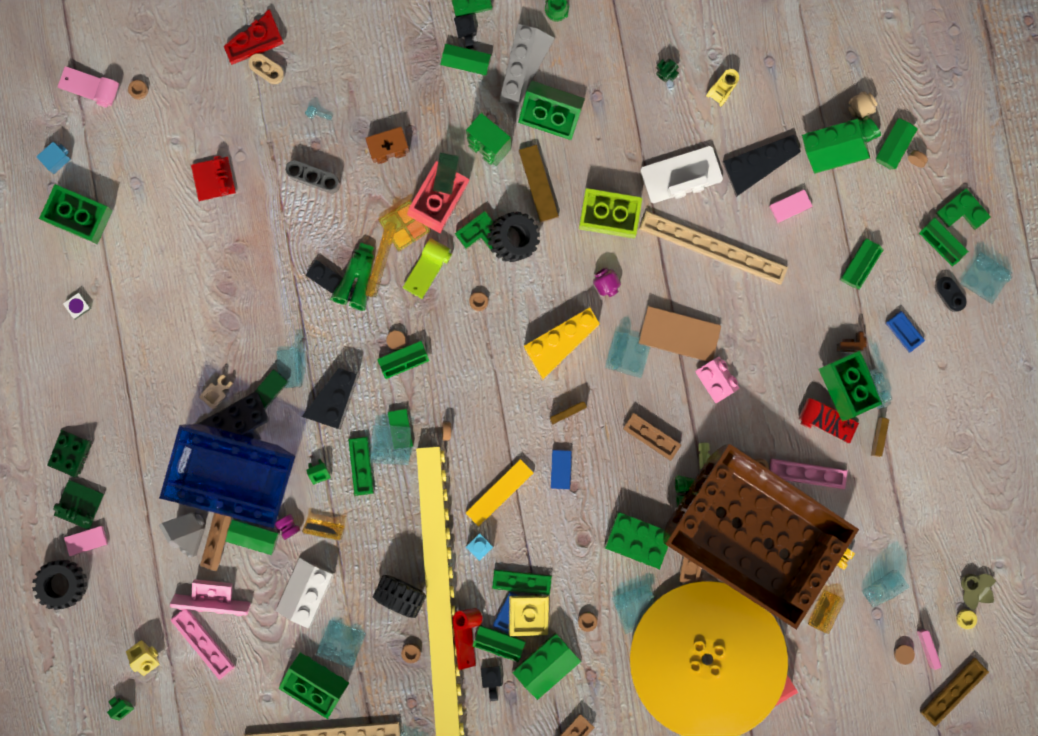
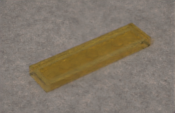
[366,221,397,298]

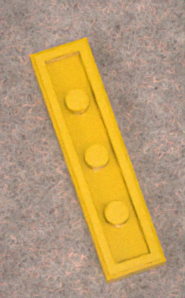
[466,459,533,527]

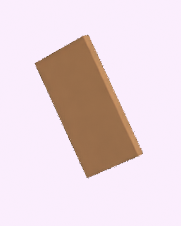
[638,306,721,362]

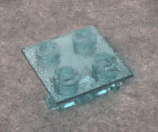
[960,252,1013,304]
[605,331,650,378]
[870,369,892,409]
[370,425,411,465]
[612,584,654,634]
[316,620,366,669]

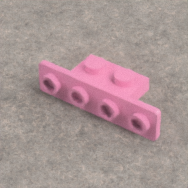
[170,579,251,616]

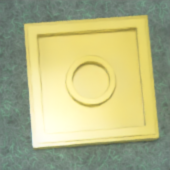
[509,595,549,636]

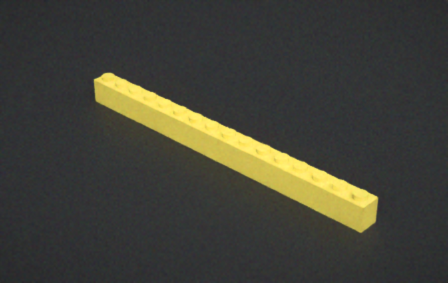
[416,447,464,736]

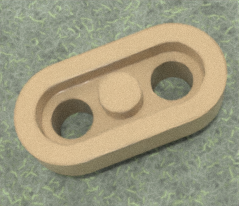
[249,54,284,84]

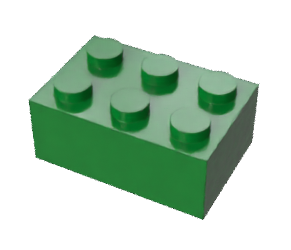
[466,113,511,167]
[39,184,113,245]
[818,351,884,422]
[604,512,668,570]

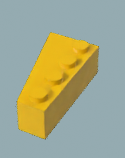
[523,307,600,381]

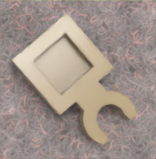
[199,375,233,410]

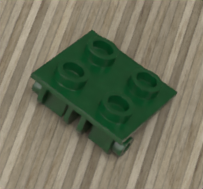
[47,430,92,478]
[53,480,104,530]

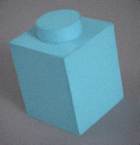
[466,533,494,561]

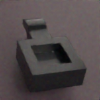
[454,14,477,49]
[481,666,502,702]

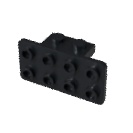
[191,392,269,457]

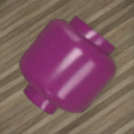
[593,268,621,297]

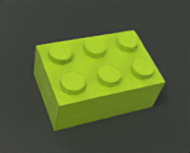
[579,188,642,239]

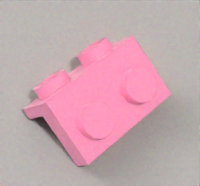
[695,357,739,403]

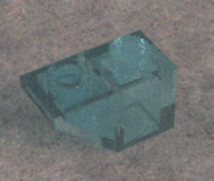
[862,570,909,607]

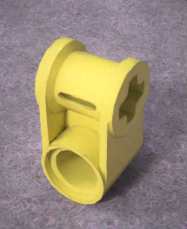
[706,69,739,107]

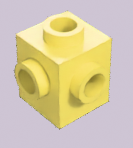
[126,640,160,676]

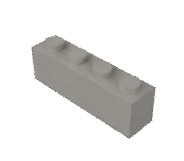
[500,24,555,106]

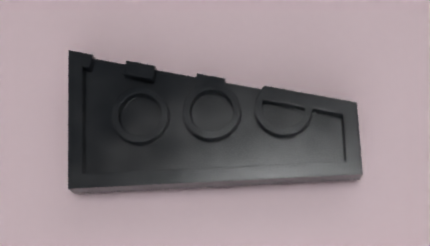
[723,134,801,197]

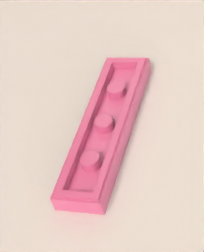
[769,459,848,489]
[171,609,235,680]

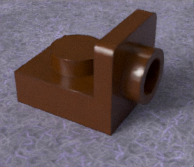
[837,331,867,352]

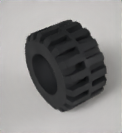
[487,211,540,262]
[32,560,87,610]
[372,575,427,618]

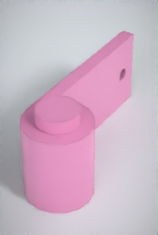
[58,66,119,108]

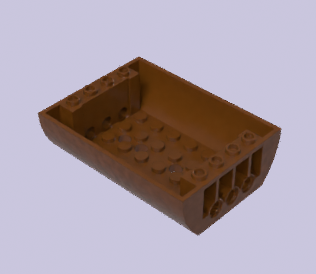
[663,444,859,630]

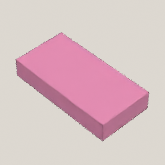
[769,190,813,223]
[64,526,108,556]
[917,629,941,670]

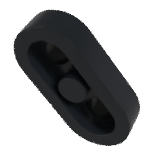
[935,277,967,312]

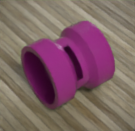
[275,514,301,540]

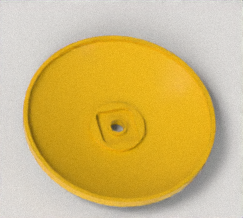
[630,581,788,736]

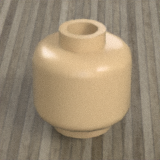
[848,91,878,120]

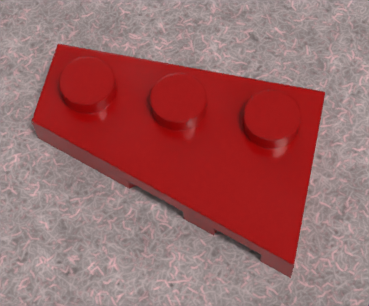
[224,9,284,65]

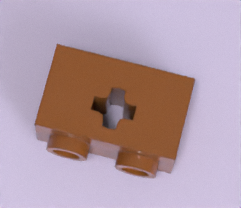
[365,126,409,164]

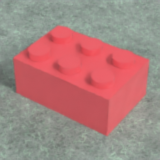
[407,161,470,234]

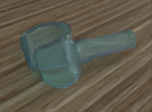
[305,106,332,121]

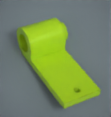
[402,238,452,299]

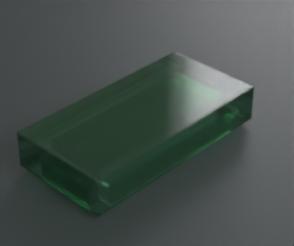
[433,153,459,195]

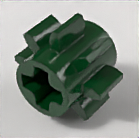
[656,58,679,82]

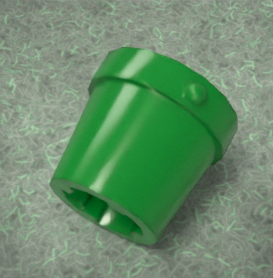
[545,0,569,22]
[862,116,881,143]

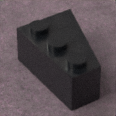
[302,368,359,430]

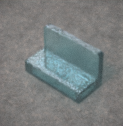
[277,348,302,388]

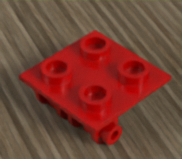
[191,156,236,202]

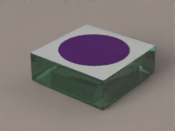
[63,293,91,320]

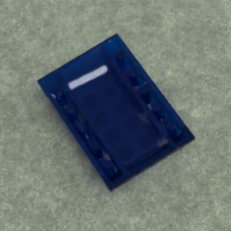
[159,424,295,528]

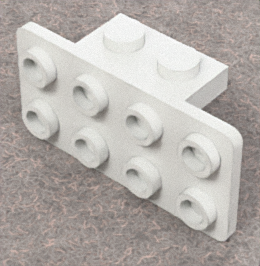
[641,146,723,203]

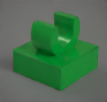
[306,459,331,485]
[107,696,135,721]

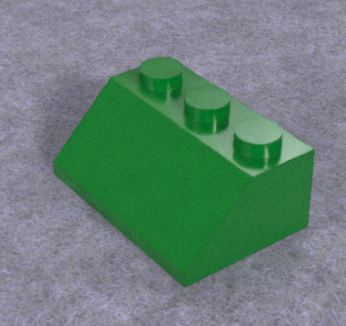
[518,80,585,140]
[802,119,871,174]
[512,632,581,700]
[278,652,349,719]

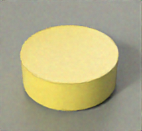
[956,609,977,629]

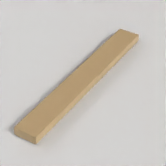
[639,211,788,285]
[243,721,400,736]

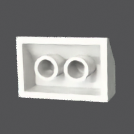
[276,558,335,628]

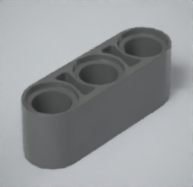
[285,160,340,194]

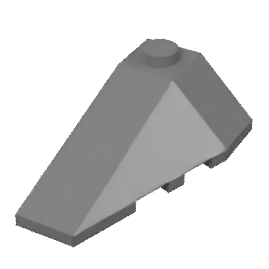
[159,512,205,558]

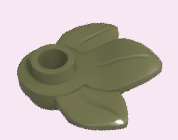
[961,574,996,610]

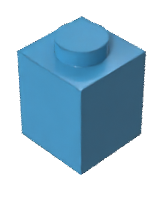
[36,142,71,174]

